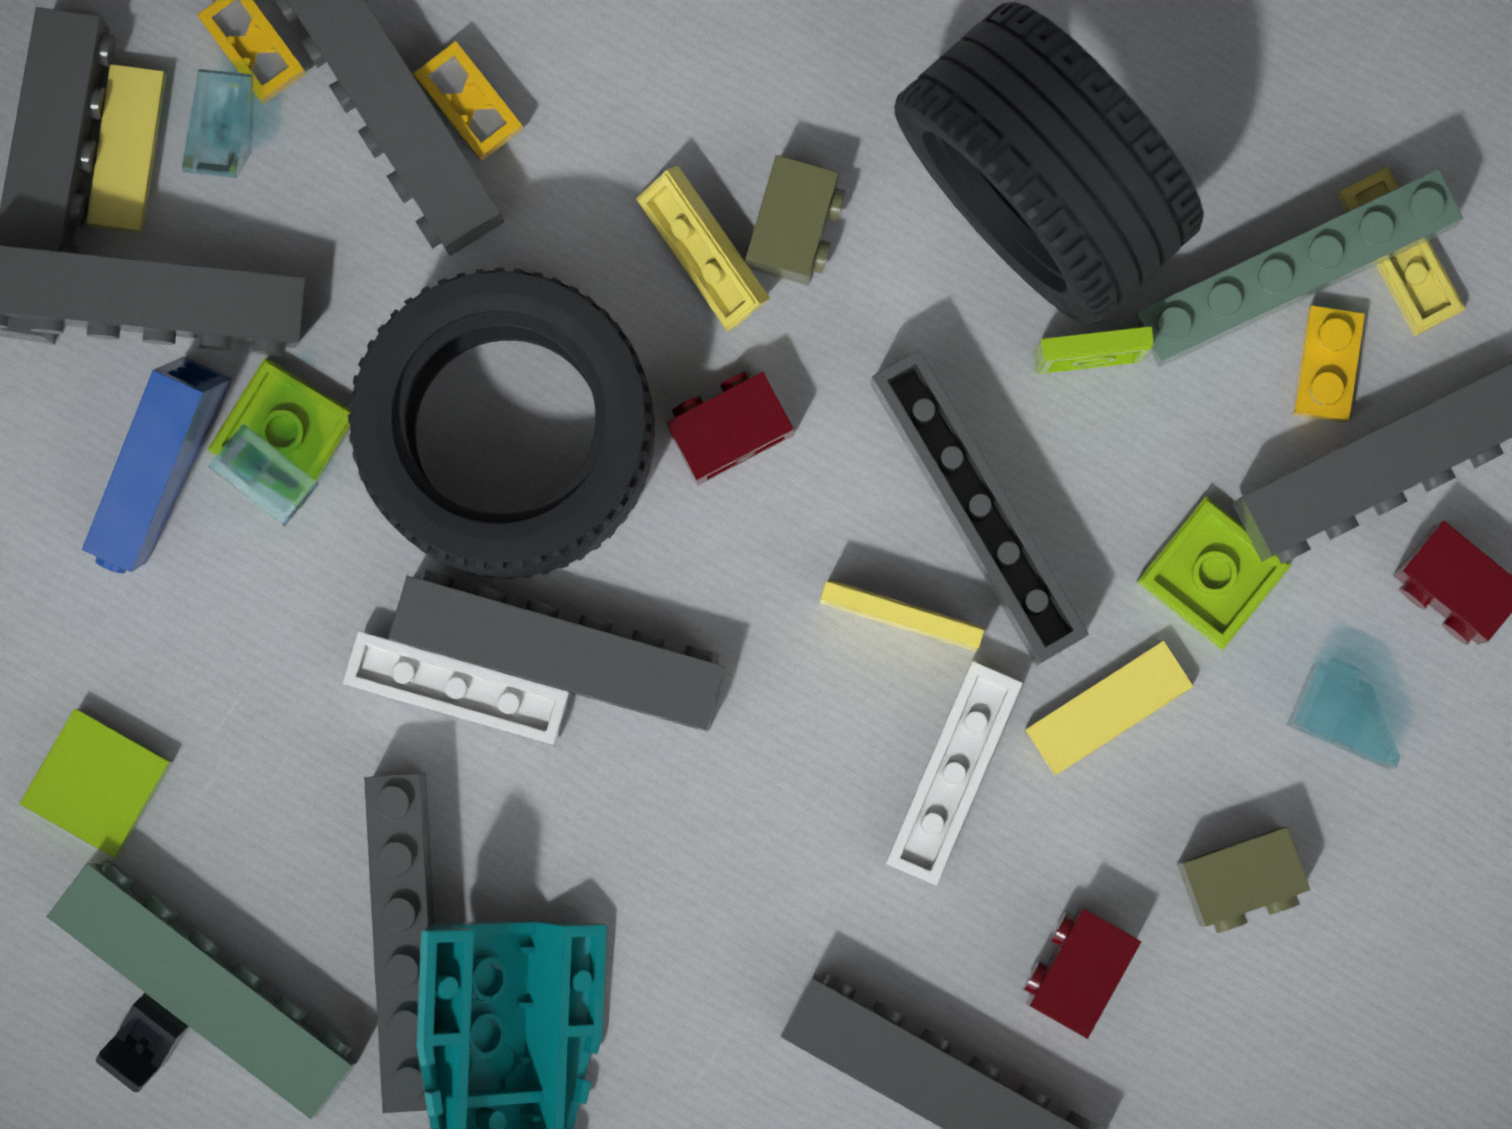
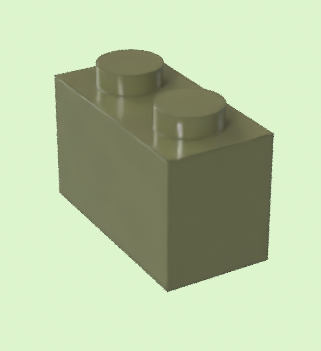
[745,155,846,285]
[1177,827,1311,933]

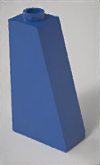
[82,356,232,573]

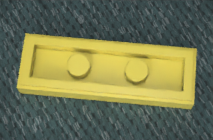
[86,64,167,233]
[636,165,770,332]
[1337,166,1465,337]
[820,579,984,652]
[1025,641,1194,776]

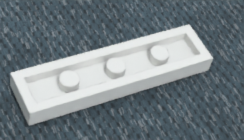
[342,631,570,746]
[885,661,1023,886]

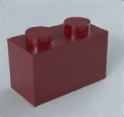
[666,370,794,486]
[1393,520,1512,645]
[1023,908,1142,1039]

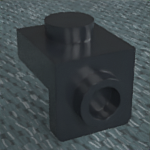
[95,992,188,1093]

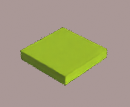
[1033,326,1154,375]
[207,357,351,508]
[1136,497,1292,651]
[19,708,172,858]

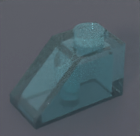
[1287,658,1401,769]

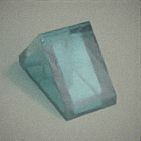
[181,69,254,178]
[208,423,319,527]

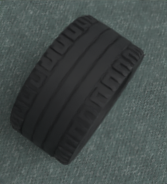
[894,2,1204,323]
[348,267,655,579]

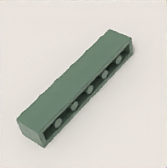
[1136,169,1464,367]
[46,861,358,1119]

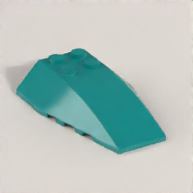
[417,920,607,1129]

